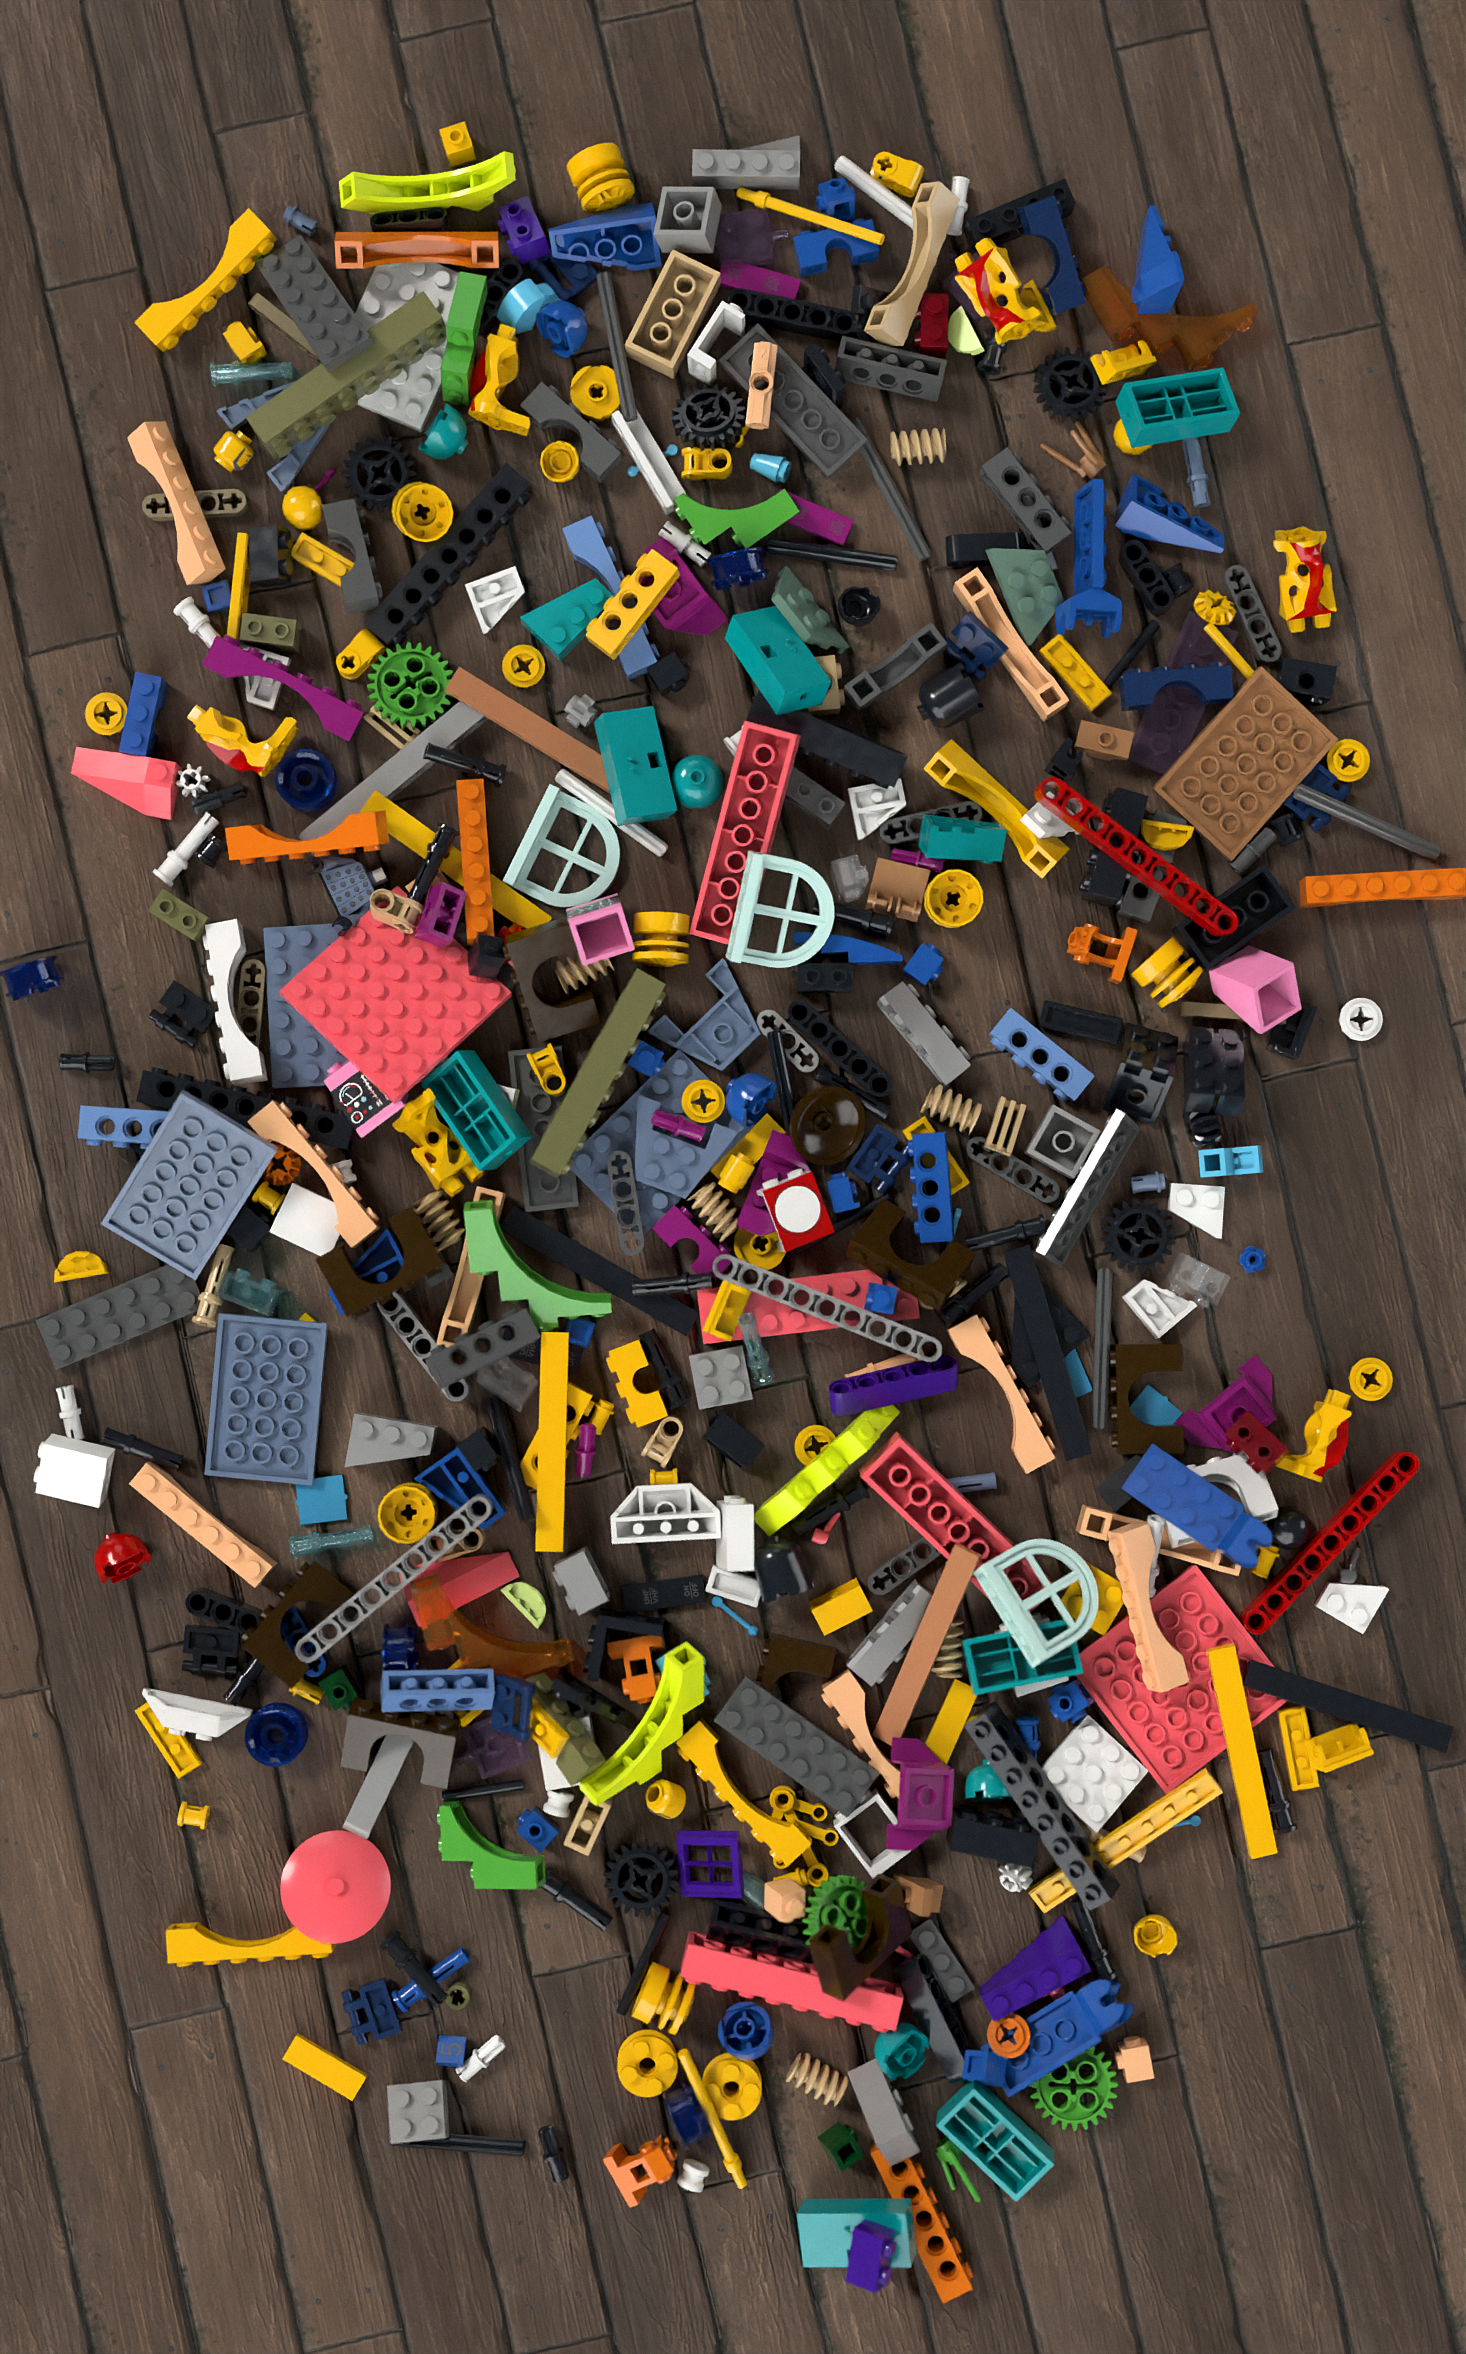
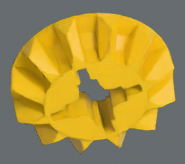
[1194,590,1237,625]
[502,645,545,688]
[85,692,128,736]
[1326,739,1370,783]
[682,1080,725,1123]
[1348,1357,1393,1401]
[795,1425,836,1466]

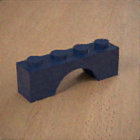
[1017,196,1087,315]
[1119,662,1234,711]

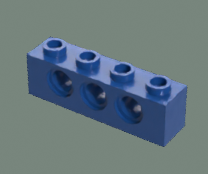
[908,1131,955,1243]

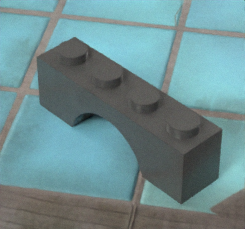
[520,382,622,484]
[322,499,383,614]
[843,622,947,714]

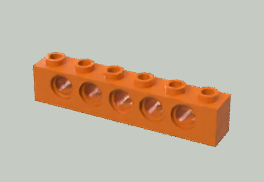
[869,2142,974,2304]

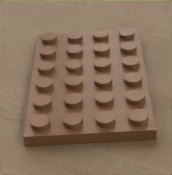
[1151,666,1338,861]

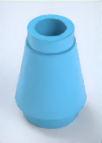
[750,453,792,483]

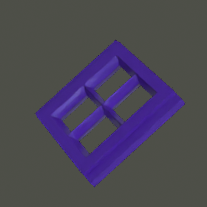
[676,1830,745,1898]

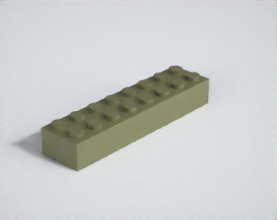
[246,291,447,459]
[528,968,666,1178]

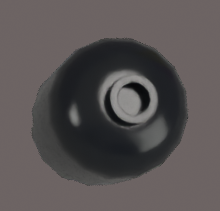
[917,662,985,729]
[754,1535,814,1603]

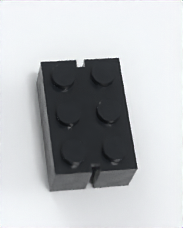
[1183,1026,1245,1116]
[946,1805,1038,1868]

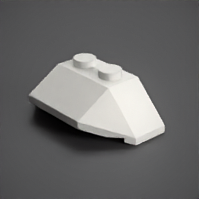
[611,1483,721,1544]
[142,1688,253,1741]

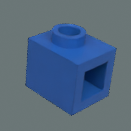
[902,943,944,988]
[626,1040,665,1077]
[516,1806,560,1853]

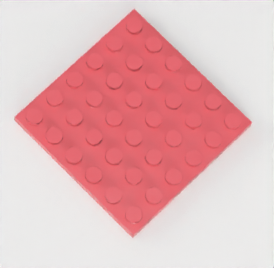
[279,885,512,1104]
[1075,1563,1287,1794]

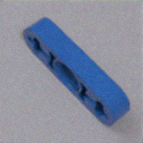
[280,1605,328,1677]

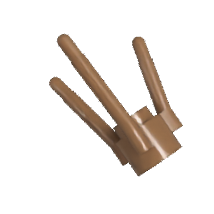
[1040,421,1107,479]

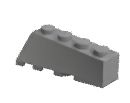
[692,135,800,190]
[876,981,971,1087]
[846,1578,933,1686]

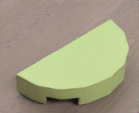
[948,306,985,355]
[500,1582,547,1629]

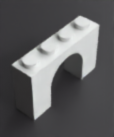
[1164,1452,1278,1548]

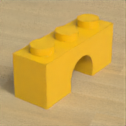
[606,1339,669,1427]

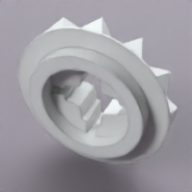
[1338,998,1383,1041]

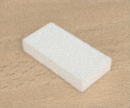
[705,1564,761,1608]

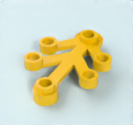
[764,1785,839,1887]

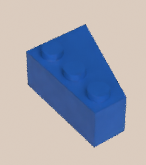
[328,1228,404,1315]
[414,1447,509,1530]

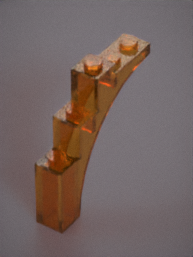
[1082,265,1258,370]
[410,1574,575,1680]

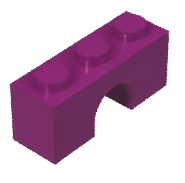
[652,1205,732,1279]

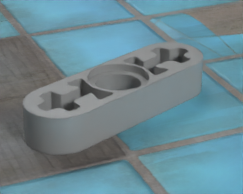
[757,1010,819,1073]

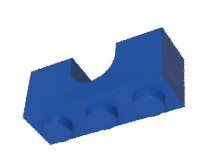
[793,218,879,278]
[119,672,168,758]

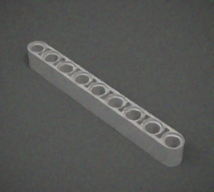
[299,701,488,858]
[713,1254,942,1362]
[295,1494,494,1662]

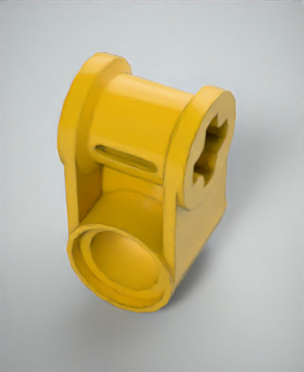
[870,152,924,198]
[681,447,733,481]
[336,628,386,680]
[526,1043,568,1097]

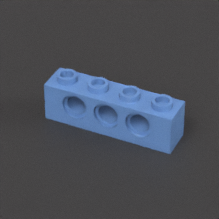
[988,1008,1095,1103]
[78,1105,169,1149]
[381,1669,495,1712]

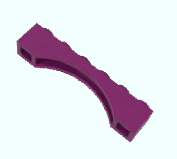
[202,634,366,742]

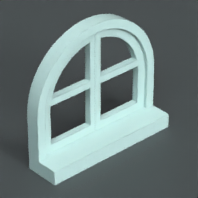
[503,784,620,908]
[726,850,834,968]
[974,1539,1099,1668]

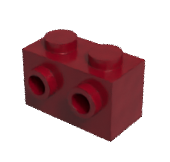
[914,294,948,358]
[1224,1410,1289,1476]

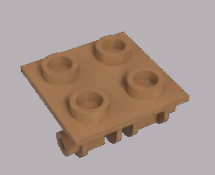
[865,857,930,922]

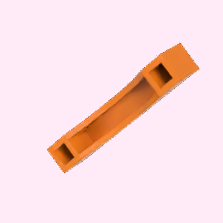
[335,232,499,269]
[456,779,494,946]
[225,810,389,865]
[1299,868,1466,908]

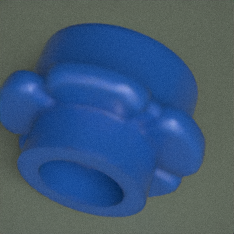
[1239,1246,1266,1273]

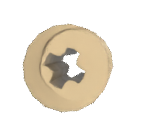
[890,428,946,466]
[555,951,615,995]
[920,1084,982,1134]
[686,1182,739,1242]
[412,1190,465,1251]
[931,1620,964,1678]
[786,2053,848,2107]

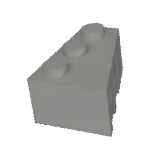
[345,1412,438,1467]
[847,2058,920,2166]

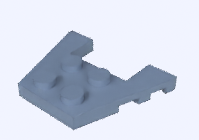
[217,381,330,494]
[647,958,761,1072]
[634,1095,738,1199]

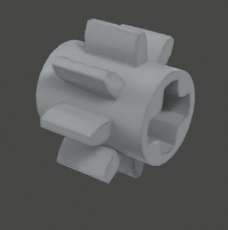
[564,694,598,728]

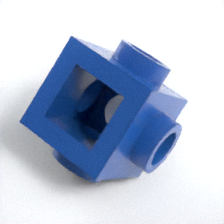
[815,178,856,221]
[1047,1679,1095,1723]

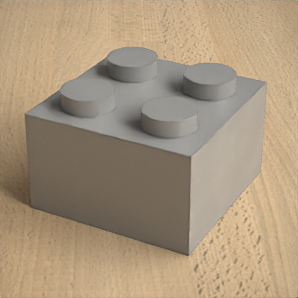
[653,187,722,253]
[1024,1105,1101,1179]
[689,1345,753,1410]
[552,1545,611,1615]
[387,2080,450,2144]

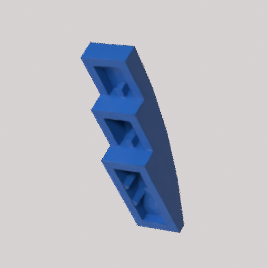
[793,932,903,965]

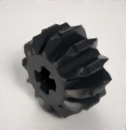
[1182,1106,1221,1148]

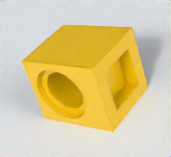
[439,121,476,168]

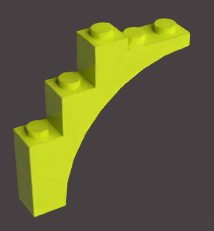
[339,151,516,215]
[754,1405,900,1537]
[580,1641,704,1806]

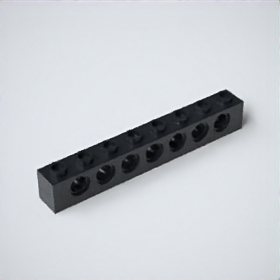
[364,463,532,650]
[136,1067,356,1151]
[964,1701,1120,1911]

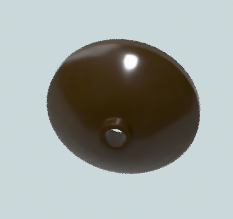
[789,1085,866,1165]

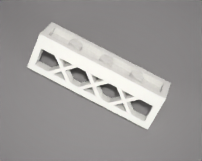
[612,409,687,515]

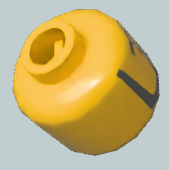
[214,431,254,472]
[646,1779,686,1819]

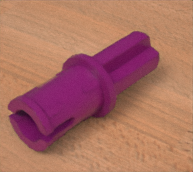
[890,849,945,874]
[651,1109,706,1142]
[575,1423,596,1477]

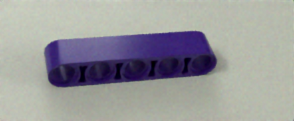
[829,1355,959,1416]

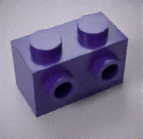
[497,195,551,265]
[845,2219,896,2293]

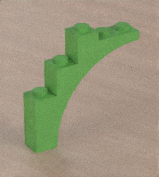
[464,1200,612,1332]

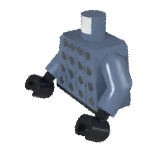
[304,856,388,936]

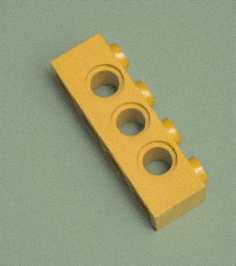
[586,549,680,660]
[520,1381,595,1490]

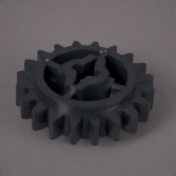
[1033,347,1108,424]
[672,384,746,451]
[342,435,417,513]
[1100,1198,1176,1273]
[603,1839,679,1917]

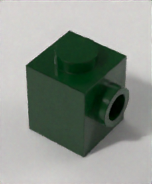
[318,1665,362,1711]
[817,2122,864,2172]

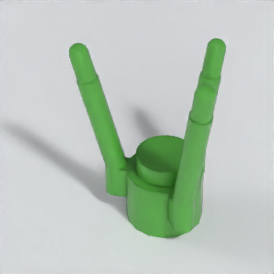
[935,2136,981,2202]

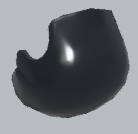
[838,586,880,627]
[1267,1506,1311,1550]

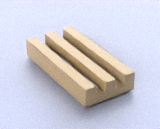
[363,701,422,750]
[984,1096,1027,1156]

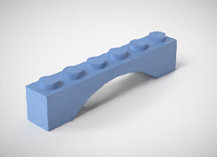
[562,516,660,680]

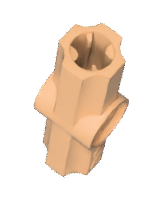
[745,341,778,430]

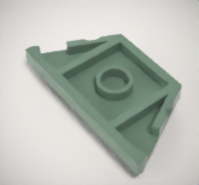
[985,548,1064,646]
[771,566,849,654]

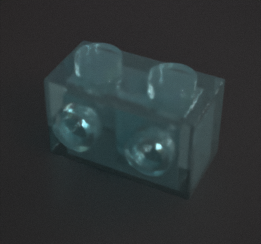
[217,1268,283,1316]

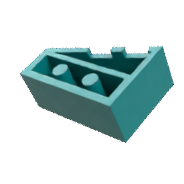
[520,578,615,662]
[918,814,1007,864]

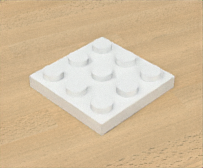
[1041,1715,1148,1833]

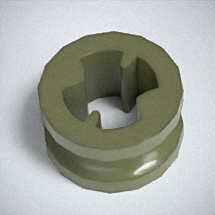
[445,1982,471,2010]

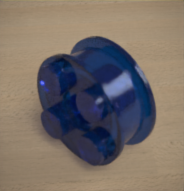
[707,547,770,591]
[275,748,338,812]
[0,956,64,1001]
[382,1622,420,1671]
[245,1702,308,1767]
[662,2081,712,2150]

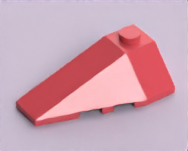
[71,747,182,820]
[399,1551,520,1627]

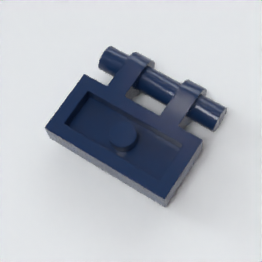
[945,611,1009,681]
[1282,763,1351,833]
[846,1124,911,1194]
[341,1977,403,2045]

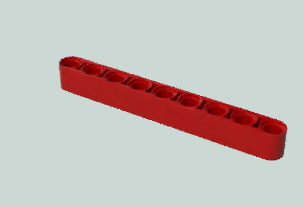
[1034,777,1238,936]
[1240,1450,1420,1635]

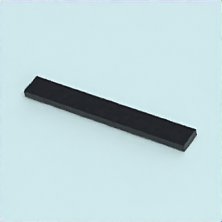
[500,1205,700,1336]
[1003,1245,1092,1461]
[1242,1659,1453,1753]

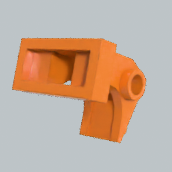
[1067,924,1138,984]
[607,1635,665,1704]
[603,2134,678,2208]

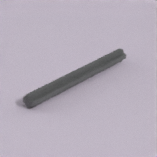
[597,272,638,422]
[850,416,931,562]
[1293,784,1441,860]
[1092,1268,1113,1429]

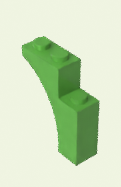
[440,271,487,406]
[673,489,800,549]
[437,1800,546,1889]

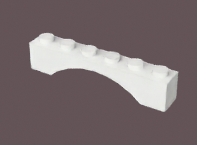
[202,919,268,1086]

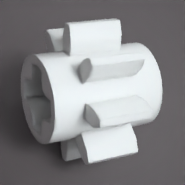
[175,764,211,798]
[999,1862,1033,1893]

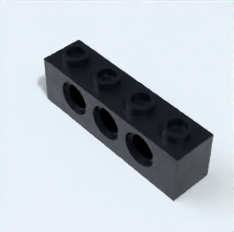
[964,179,1076,256]
[706,1899,814,1964]

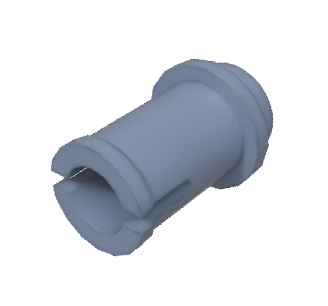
[282,205,319,237]
[1131,1171,1166,1194]

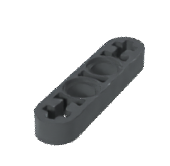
[1223,565,1281,665]
[879,801,982,845]
[965,1137,1060,1203]
[607,1151,644,1256]
[867,1536,941,1595]

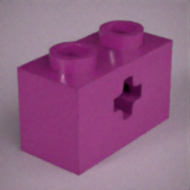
[415,882,467,947]

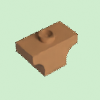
[1074,720,1134,761]
[893,1874,943,1916]

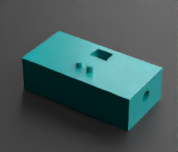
[1115,368,1240,448]
[725,606,831,715]
[594,706,677,826]
[421,1050,533,1171]
[961,1620,1083,1695]
[936,2081,1054,2202]
[797,2199,917,2267]

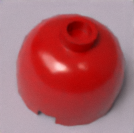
[94,1532,151,1584]

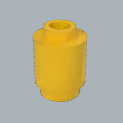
[718,1152,755,1194]

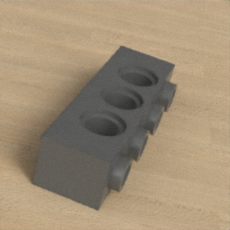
[834,336,947,402]
[979,447,1071,555]
[785,767,845,830]
[1115,809,1187,925]
[425,1308,541,1390]

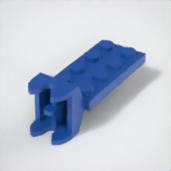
[1055,479,1122,638]
[1121,1443,1273,1568]
[981,1980,1134,2097]

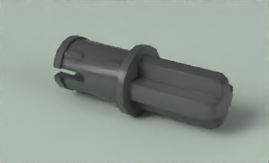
[1229,828,1277,876]

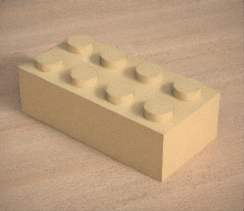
[625,249,721,379]

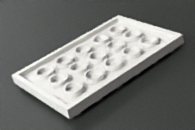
[355,262,459,432]

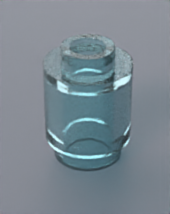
[741,1872,766,1911]

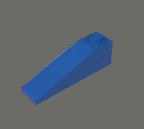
[548,202,662,271]
[1131,205,1185,315]
[1115,473,1224,553]

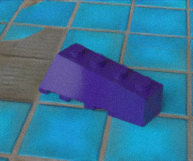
[978,1914,1091,2022]

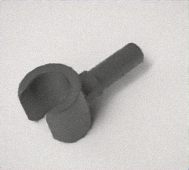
[1338,1547,1361,1584]

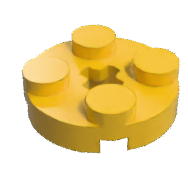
[570,365,621,422]
[734,1227,786,1270]

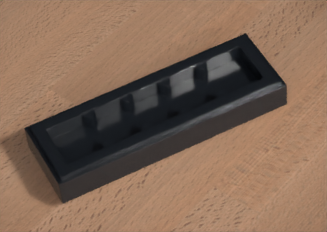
[1038,1000,1124,1045]

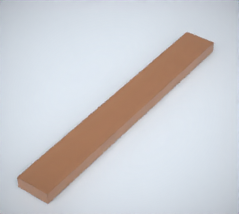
[445,667,610,794]
[872,1543,982,1746]

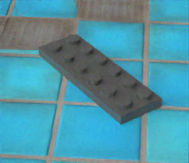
[255,235,374,373]
[719,323,868,480]
[508,1045,580,1212]
[1036,1109,1141,1268]
[36,1264,202,1370]
[714,1675,879,1818]

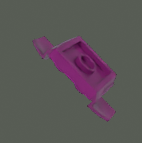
[641,537,729,636]
[736,1130,810,1236]
[1173,1355,1277,1453]
[886,1737,954,1850]

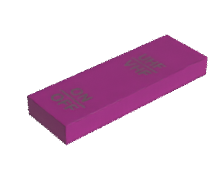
[720,257,801,299]
[779,489,854,547]

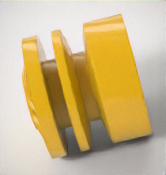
[566,143,635,215]
[391,482,453,542]
[923,869,983,928]
[632,912,690,967]
[1130,936,1204,1009]
[378,1482,439,1544]
[631,1962,696,2035]

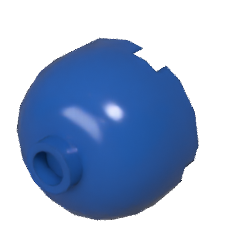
[536,300,588,358]
[725,1073,777,1127]
[718,2001,774,2061]

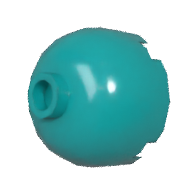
[418,403,469,460]
[671,754,724,809]
[965,1759,1014,1802]
[874,2022,930,2081]

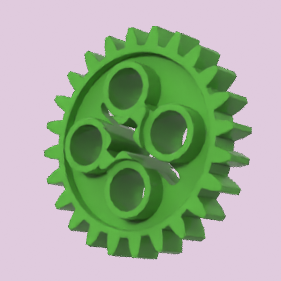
[367,642,454,730]
[802,1875,868,1953]
[1029,2046,1118,2131]

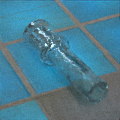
[210,360,293,387]
[738,1313,775,1386]
[289,1525,374,1560]

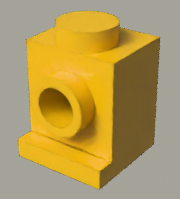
[223,321,267,369]

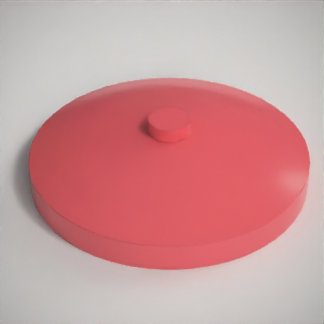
[280,1830,391,1943]

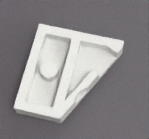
[1314,1582,1389,1634]

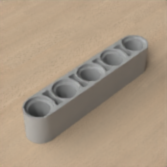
[378,1292,471,1402]
[342,1734,414,1840]

